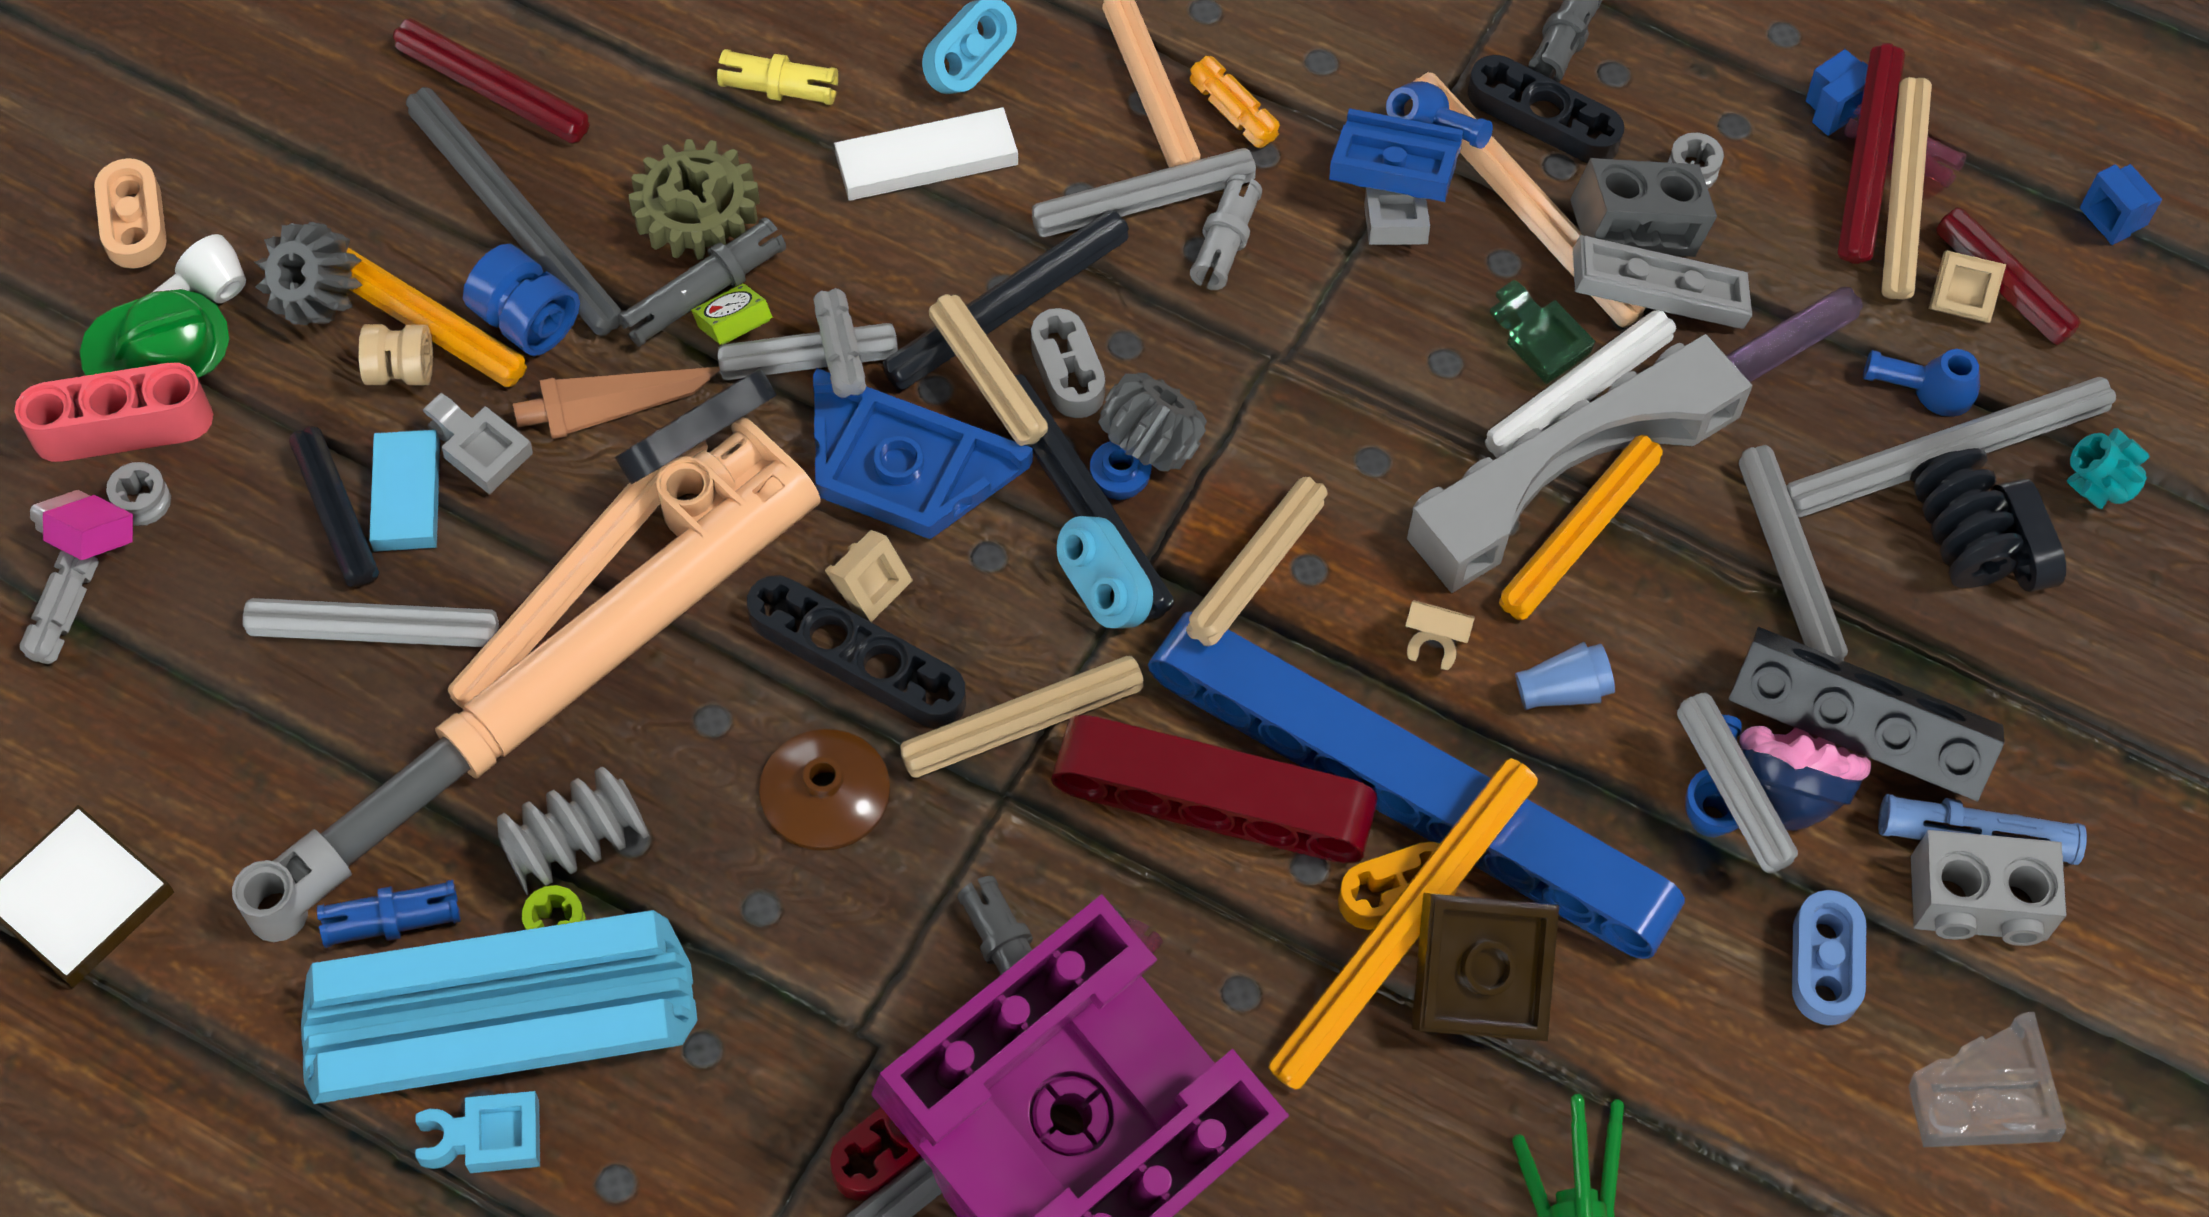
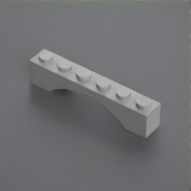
[1407,334,1753,593]

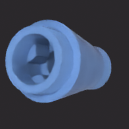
[1515,642,1615,710]

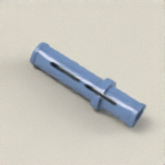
[1878,794,2087,865]

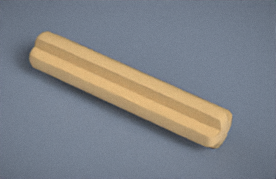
[929,294,1048,446]

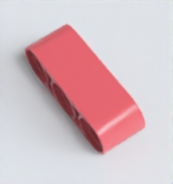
[14,363,214,462]

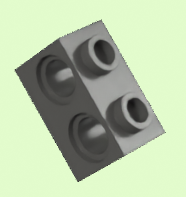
[1570,158,1717,257]

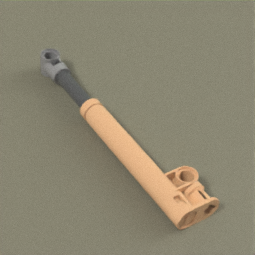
[232,417,821,942]

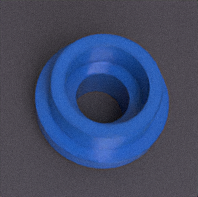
[1090,441,1152,500]

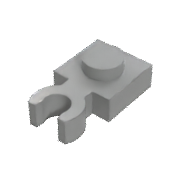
[1364,187,1430,245]

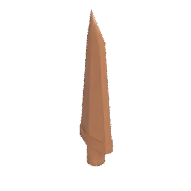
[513,367,720,439]

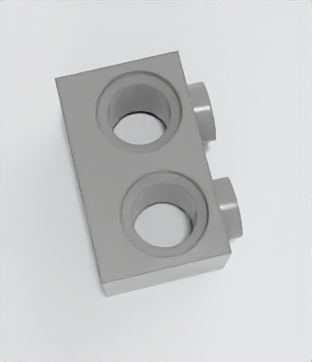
[1911,830,2066,946]

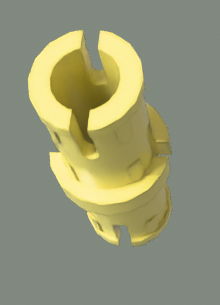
[717,49,838,105]

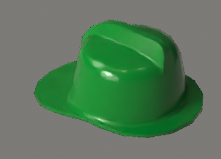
[80,289,229,379]

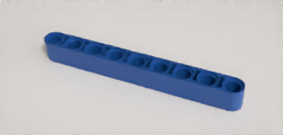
[1148,612,1685,959]

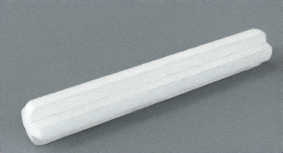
[1485,310,1676,458]

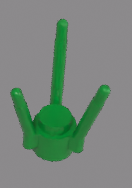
[1512,1094,1624,1217]

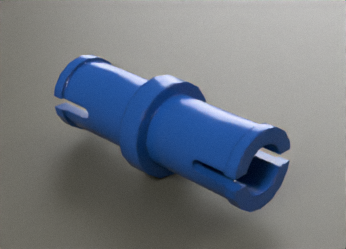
[317,880,461,948]

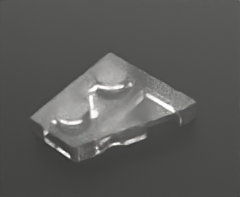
[1908,1012,2067,1147]

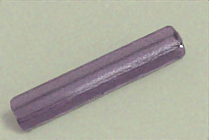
[1726,287,1863,382]

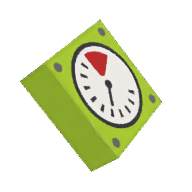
[691,283,773,345]

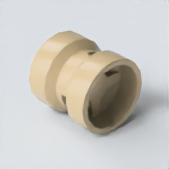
[359,324,433,385]

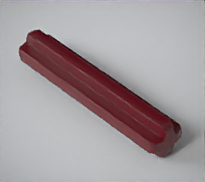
[1936,207,2081,345]

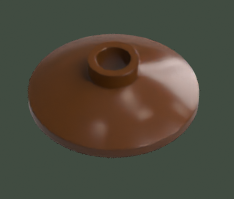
[759,729,890,851]

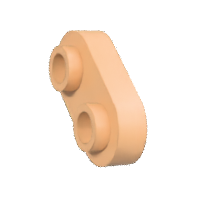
[94,158,167,268]

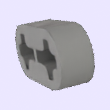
[1031,308,1105,418]

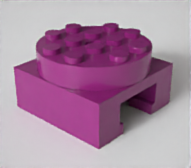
[871,894,1289,1217]

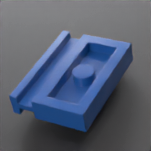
[1329,108,1464,202]

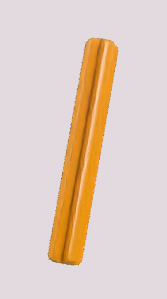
[347,248,527,387]
[1499,435,1663,620]

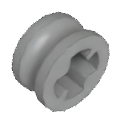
[1668,132,1724,188]
[106,462,171,526]

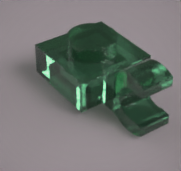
[1490,280,1595,385]

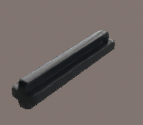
[289,426,379,588]

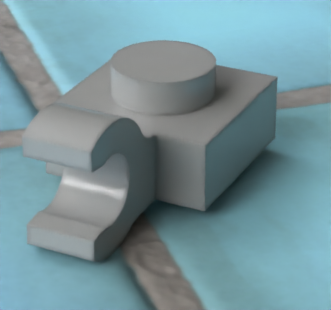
[423,393,533,494]

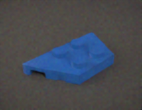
[813,368,1033,539]

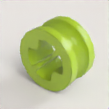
[522,885,586,930]

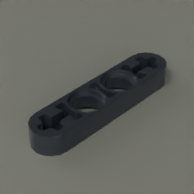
[747,575,966,729]

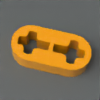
[1338,841,1457,930]

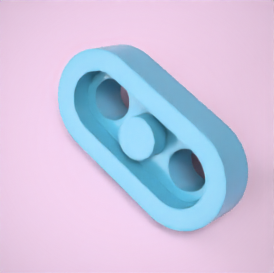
[922,0,1017,94]
[1057,516,1153,628]

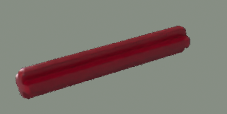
[393,19,590,143]
[1837,43,1905,264]

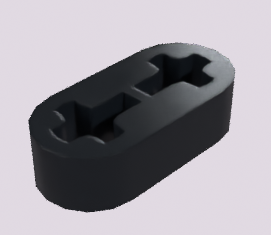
[1990,479,2066,592]

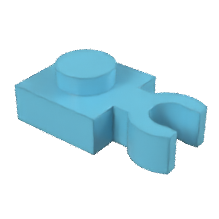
[415,1091,540,1173]

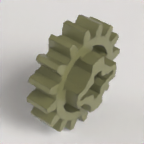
[629,139,760,260]

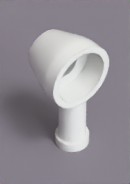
[153,234,246,303]

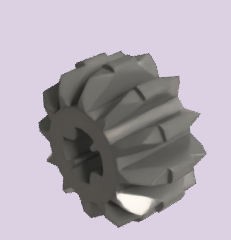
[254,222,363,325]
[1098,372,1207,471]

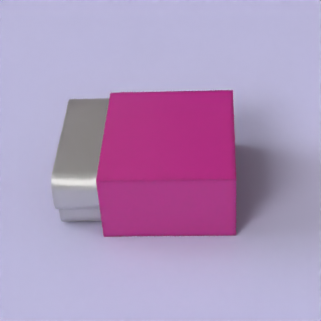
[30,490,133,560]

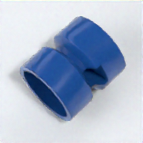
[463,244,580,356]

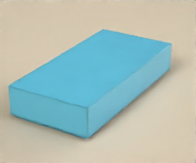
[369,430,440,551]

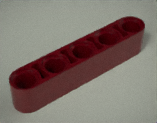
[1051,715,1378,863]

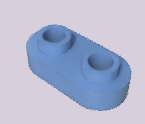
[1792,890,1866,1025]

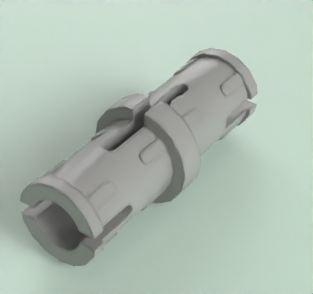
[1190,174,1262,290]

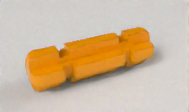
[1190,56,1280,148]

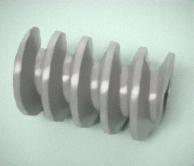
[497,766,649,895]

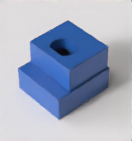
[1805,49,1868,136]
[2079,164,2162,245]

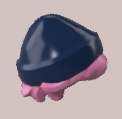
[1739,726,1871,830]

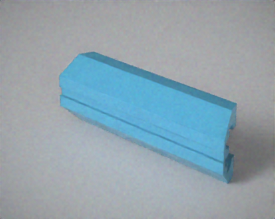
[301,910,698,1104]

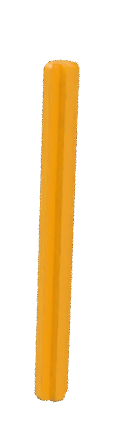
[1268,758,1538,1090]

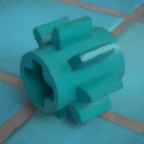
[2067,428,2150,509]

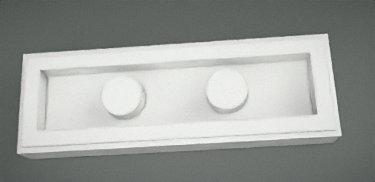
[834,107,1018,201]

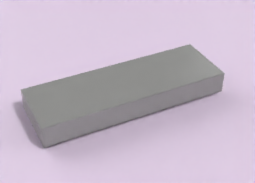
[1573,235,1752,329]

